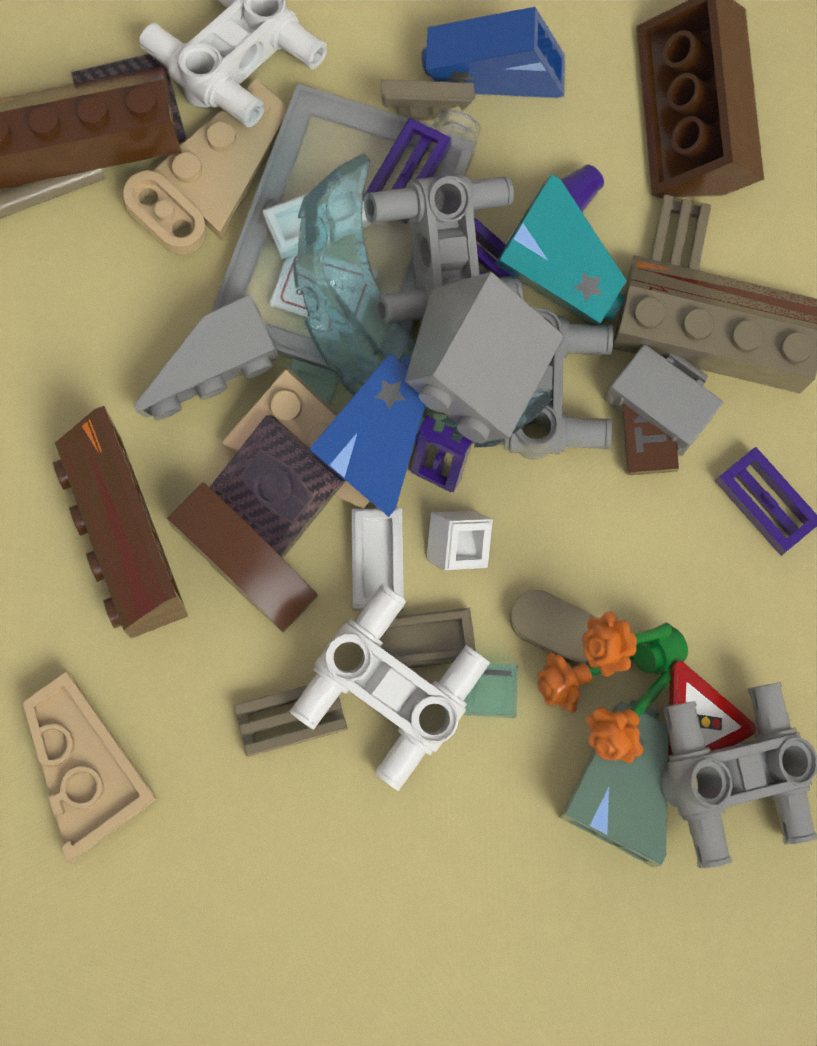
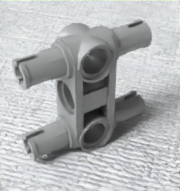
[364,174,523,325]
[460,308,613,460]
[661,682,817,868]

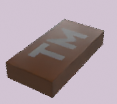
[622,403,679,475]

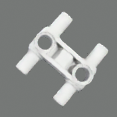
[139,0,327,128]
[290,584,490,791]

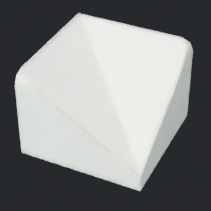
[427,511,493,570]

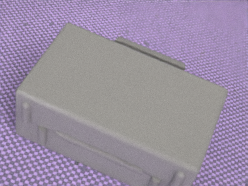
[604,345,723,456]

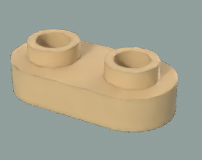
[123,171,207,255]

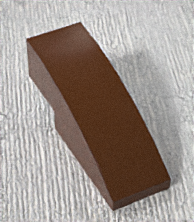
[167,482,318,633]

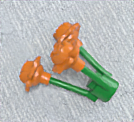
[537,611,688,764]

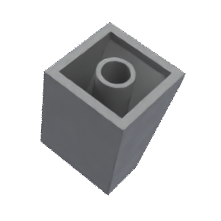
[405,272,564,443]

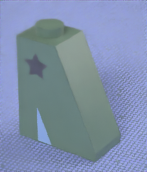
[559,700,669,867]

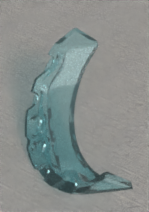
[293,152,553,448]

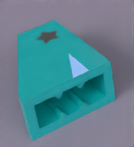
[494,174,627,325]

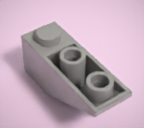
[134,295,281,420]

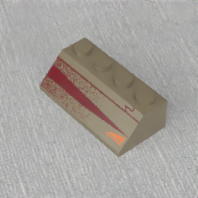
[612,256,817,393]

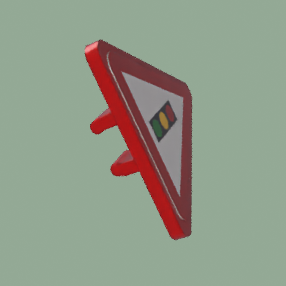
[668,661,756,761]

